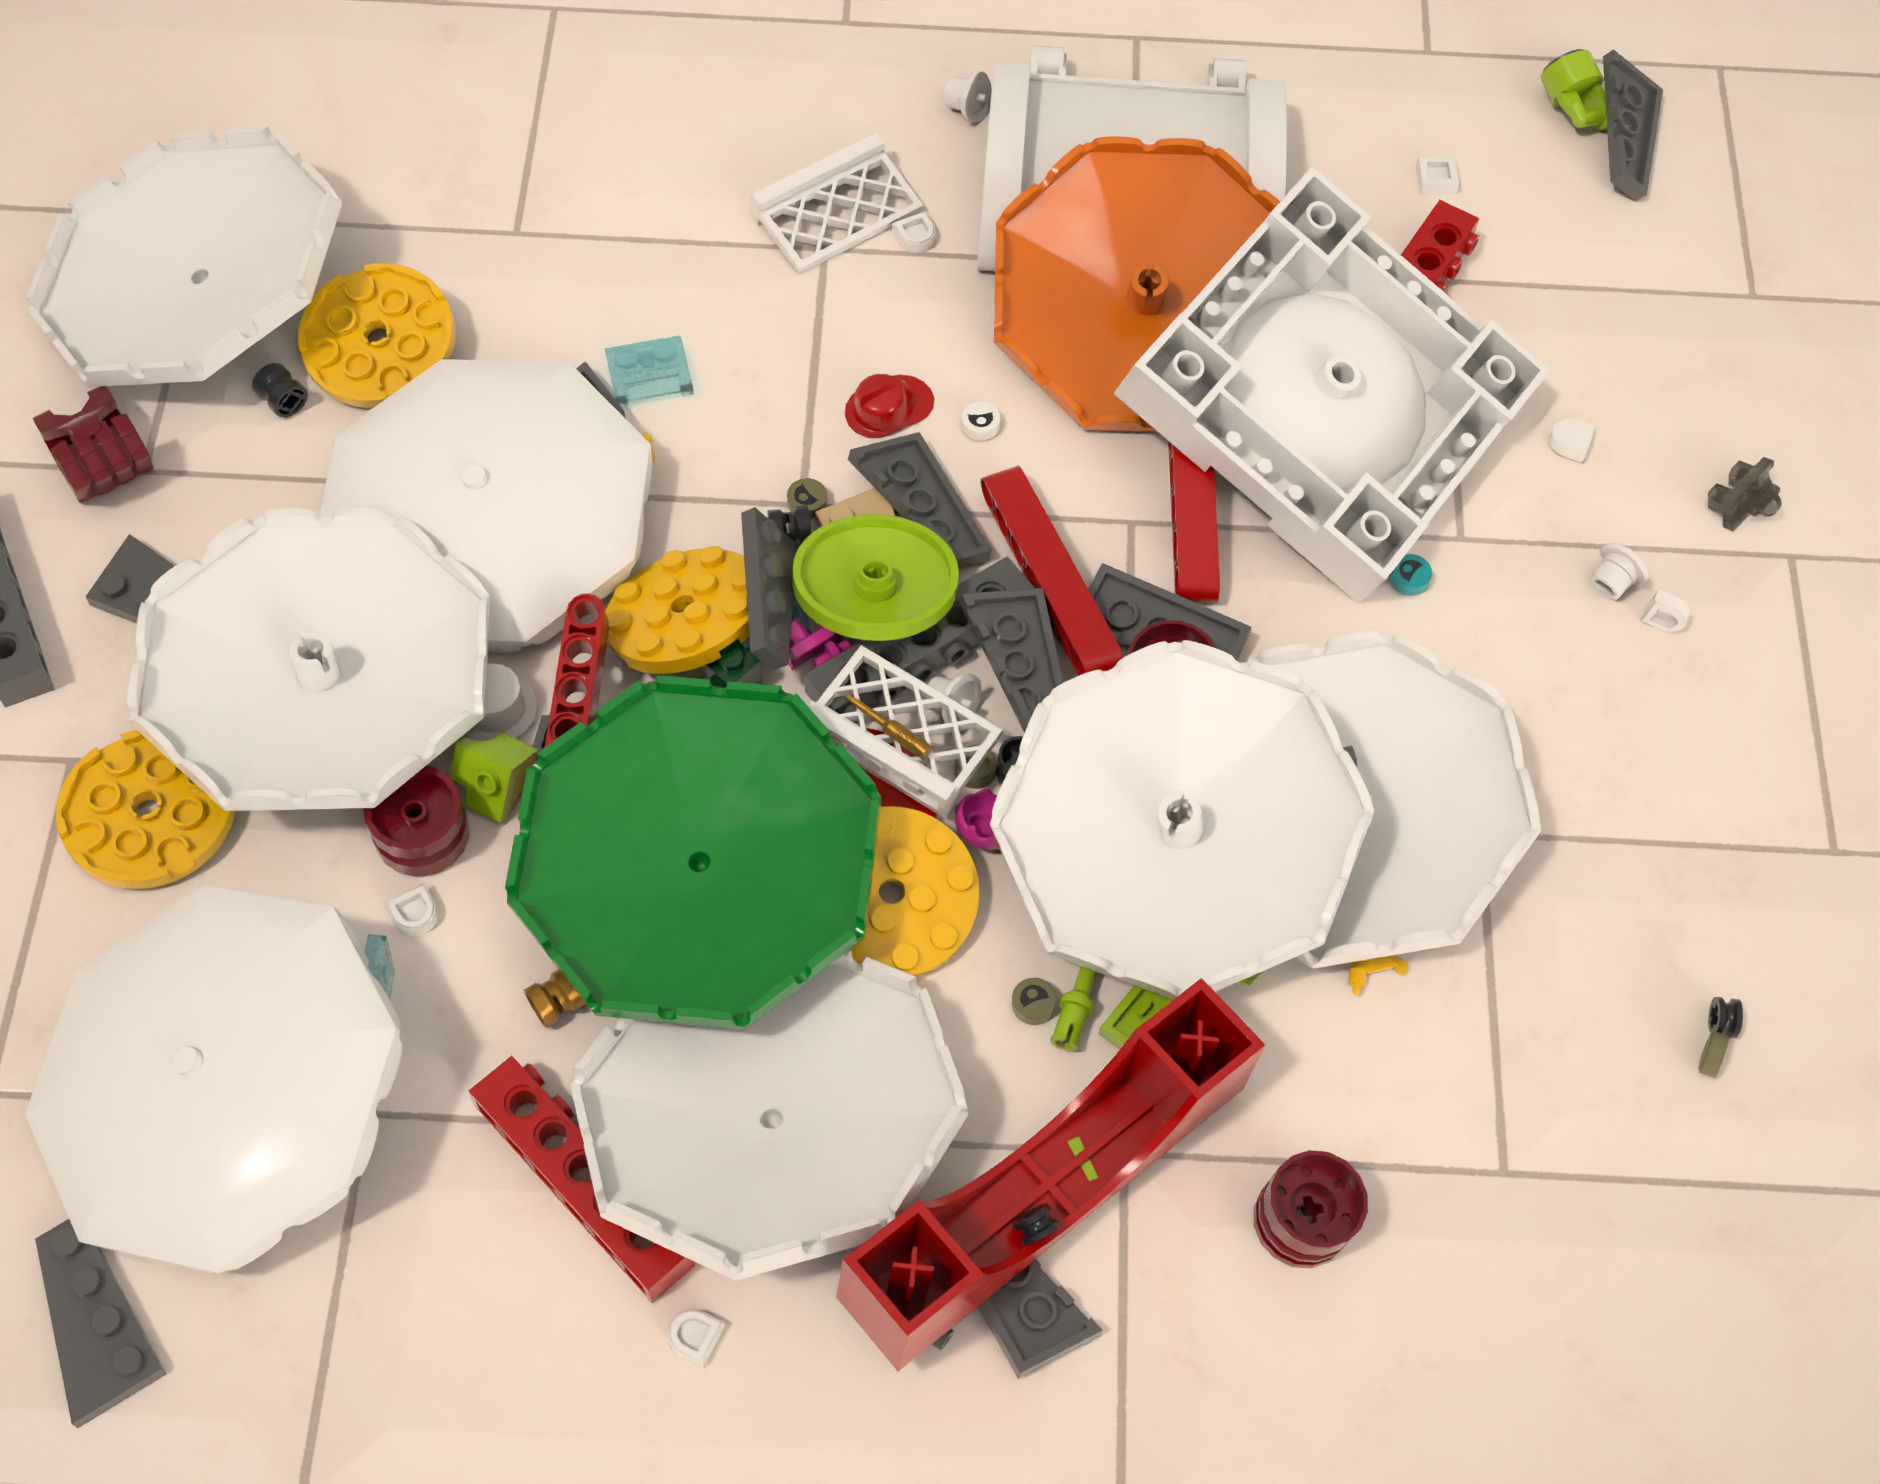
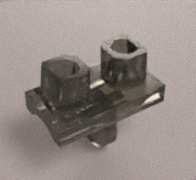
[1708,457,1782,531]

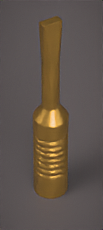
[845,694,933,760]

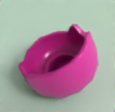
[955,787,1000,850]

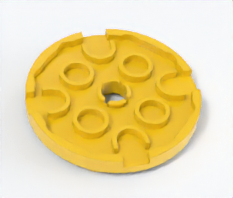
[298,263,456,408]
[606,546,749,674]
[56,730,235,889]
[850,806,979,977]

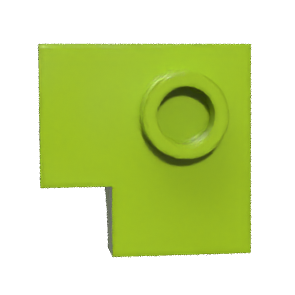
[450,732,538,823]

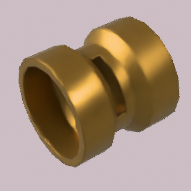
[523,969,585,1028]

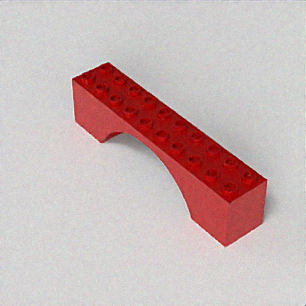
[836,978,1266,1372]

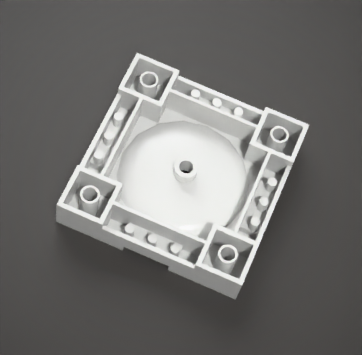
[1113,166,1550,603]

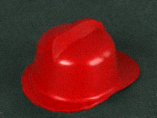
[845,374,934,438]

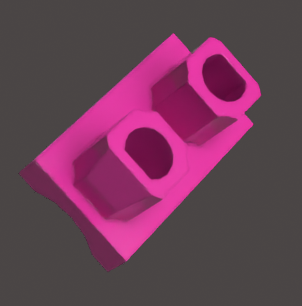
[788,619,852,670]

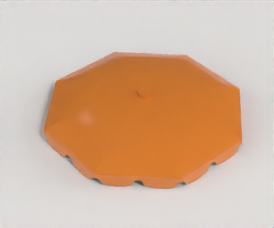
[994,136,1280,432]

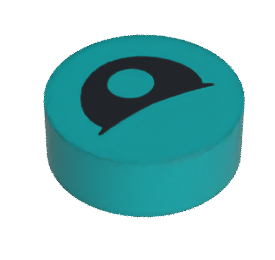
[1389,554,1432,595]

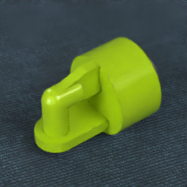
[1540,49,1607,130]

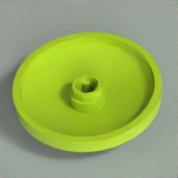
[792,514,959,641]

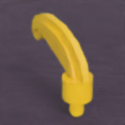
[1348,955,1409,995]

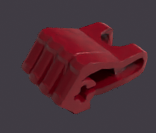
[32,386,154,503]

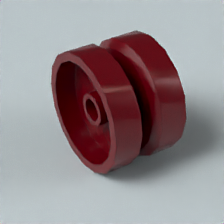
[364,766,470,877]

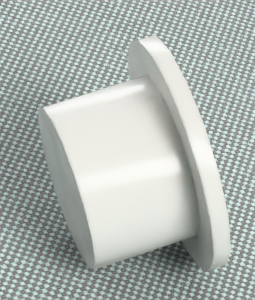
[464,663,538,741]

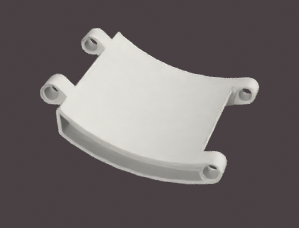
[977,45,1287,271]

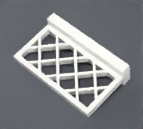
[750,132,924,275]
[808,645,1003,818]

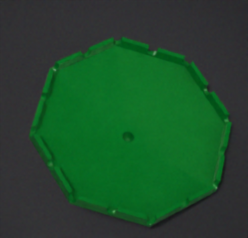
[505,675,882,1030]

